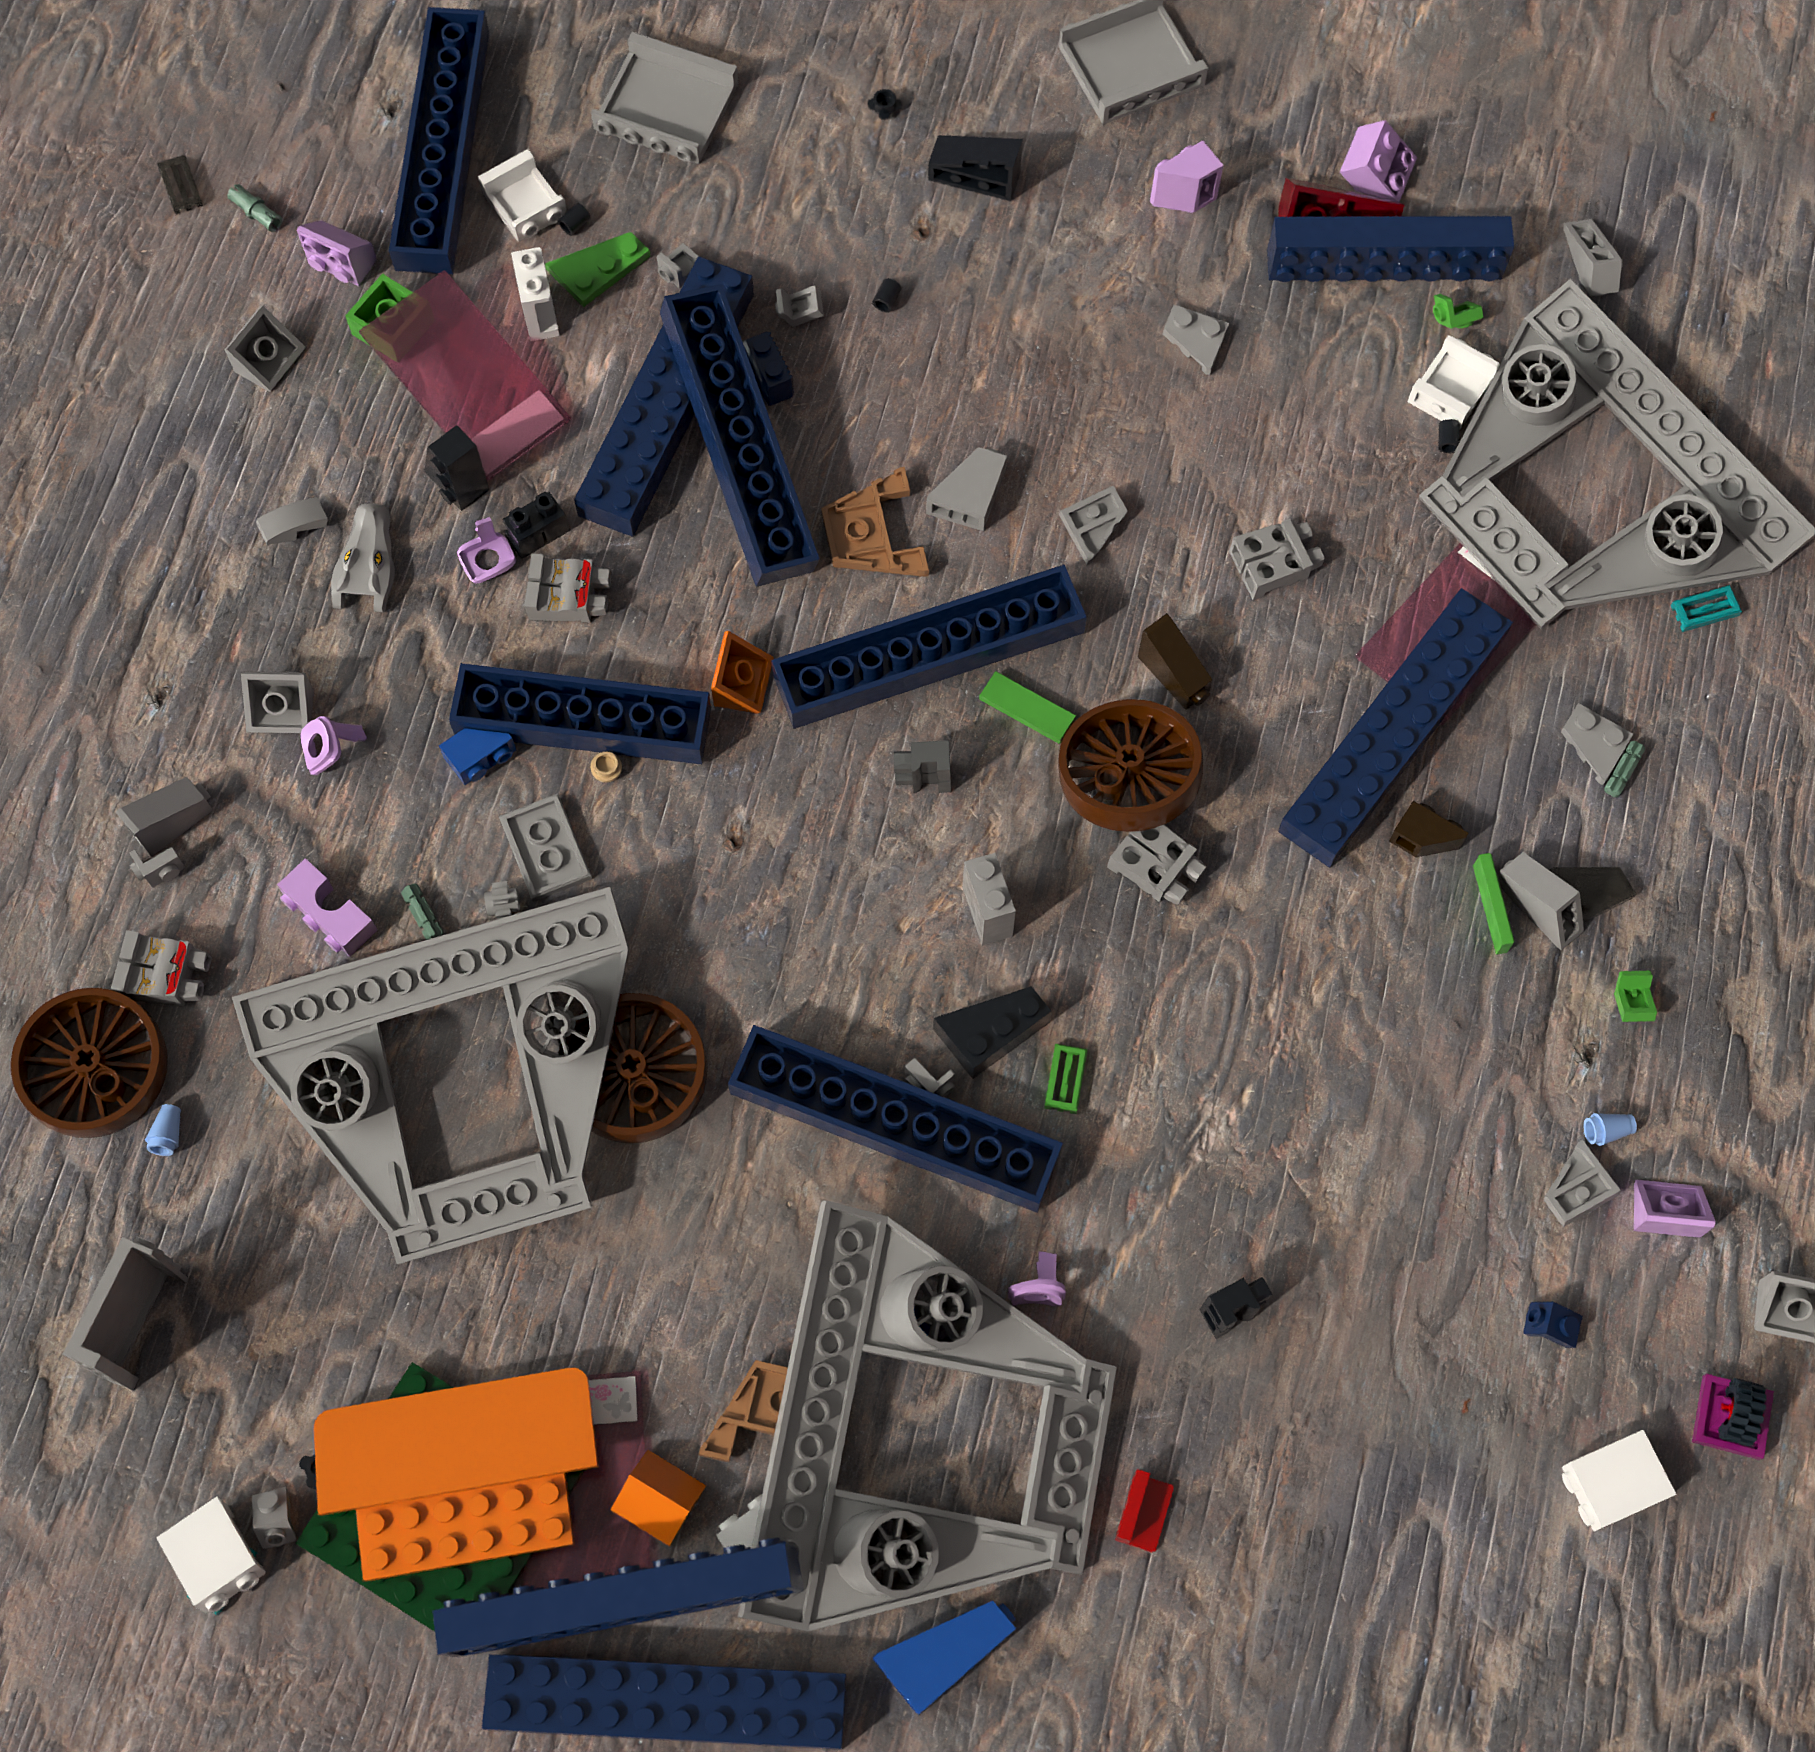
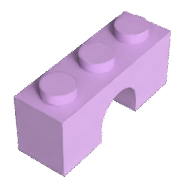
[277,858,378,957]

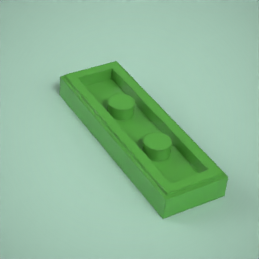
[979,671,1076,744]
[1473,853,1515,955]

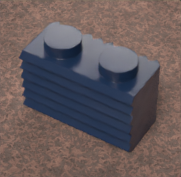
[743,331,794,406]

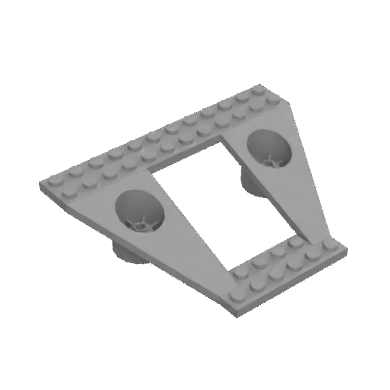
[1419,279,1815,630]
[232,886,630,1265]
[738,1200,1117,1631]

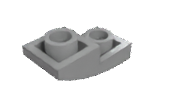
[256,497,328,545]

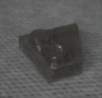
[1549,867,1636,923]

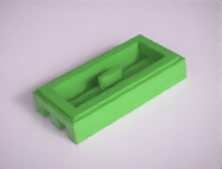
[1044,1043,1088,1114]

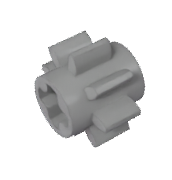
[484,881,521,919]

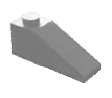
[1563,219,1622,296]

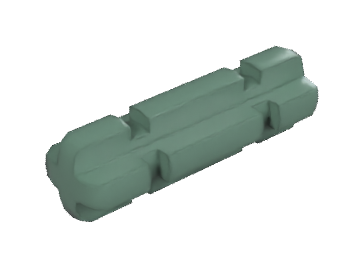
[1604,741,1645,798]
[401,883,444,940]

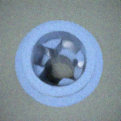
[145,1104,181,1156]
[1583,1113,1637,1146]

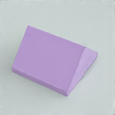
[1634,1180,1715,1238]

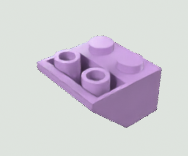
[1340,120,1417,203]
[1150,140,1223,213]
[297,220,377,286]

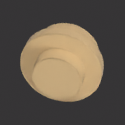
[590,752,622,783]

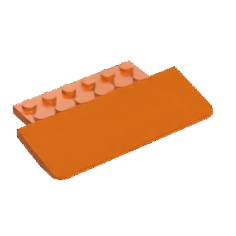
[314,1367,599,1582]

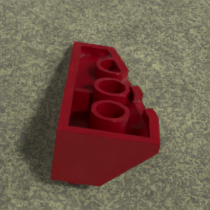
[1278,178,1405,217]

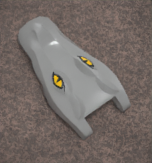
[331,503,395,613]

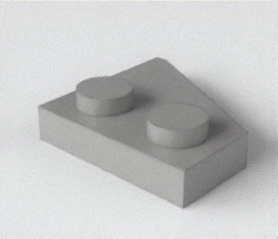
[1163,305,1229,375]
[1059,486,1128,565]
[1561,703,1633,785]
[1544,1139,1621,1227]

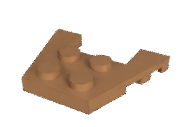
[821,467,929,577]
[699,1360,788,1463]

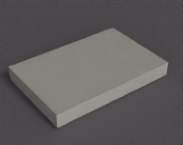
[499,794,592,902]

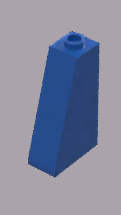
[873,1601,1016,1716]

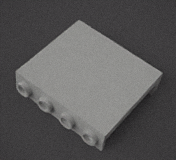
[1059,0,1208,125]
[591,32,739,164]
[63,1236,189,1391]

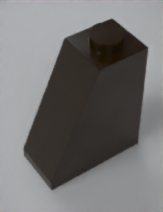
[1138,613,1213,710]

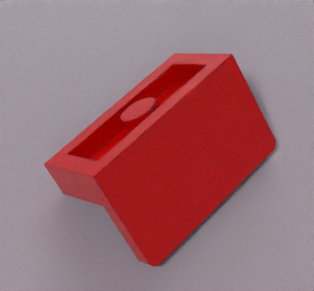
[1115,1469,1174,1553]

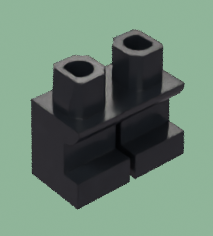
[502,491,571,559]
[1199,1277,1272,1339]

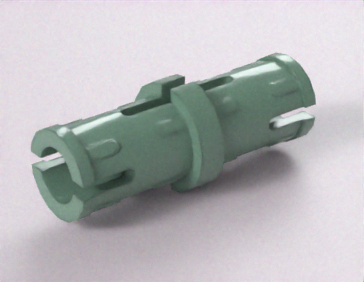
[227,184,282,232]

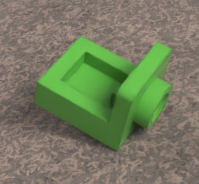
[1433,294,1484,329]
[1614,971,1657,1022]

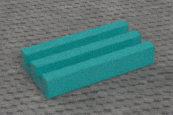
[1671,585,1742,632]

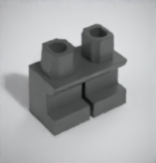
[894,740,951,793]

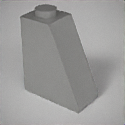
[926,447,1007,531]
[116,777,213,857]
[1500,852,1584,950]

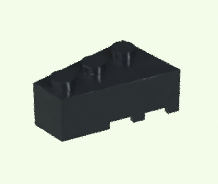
[928,135,1023,201]
[424,425,490,511]
[933,986,1052,1079]

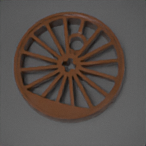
[1058,699,1203,832]
[11,988,168,1138]
[558,993,708,1143]

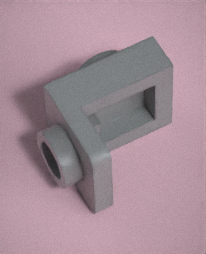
[657,243,698,289]
[775,285,824,327]
[129,847,186,888]
[904,1058,956,1097]
[252,1487,296,1549]

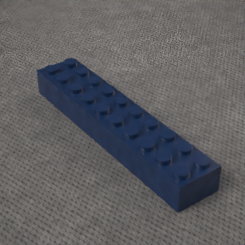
[389,7,490,275]
[574,256,754,537]
[660,284,820,587]
[772,564,1087,729]
[1278,588,1513,868]
[728,1025,1063,1213]
[433,1538,804,1657]
[481,1654,846,1750]

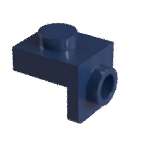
[1523,1302,1583,1348]

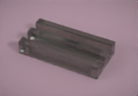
[157,154,203,215]

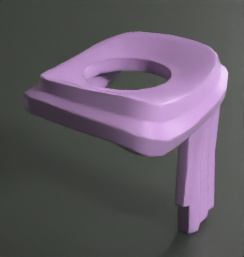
[457,517,516,584]
[301,716,367,775]
[1008,1251,1066,1307]

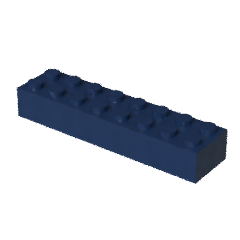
[1267,216,1514,282]
[449,663,711,764]

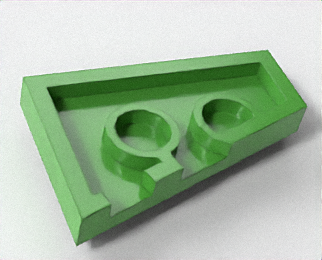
[545,232,651,307]

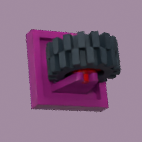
[1692,1374,1774,1460]

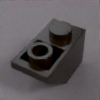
[1389,800,1469,858]

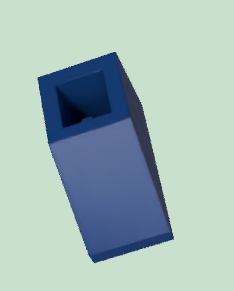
[439,728,517,785]

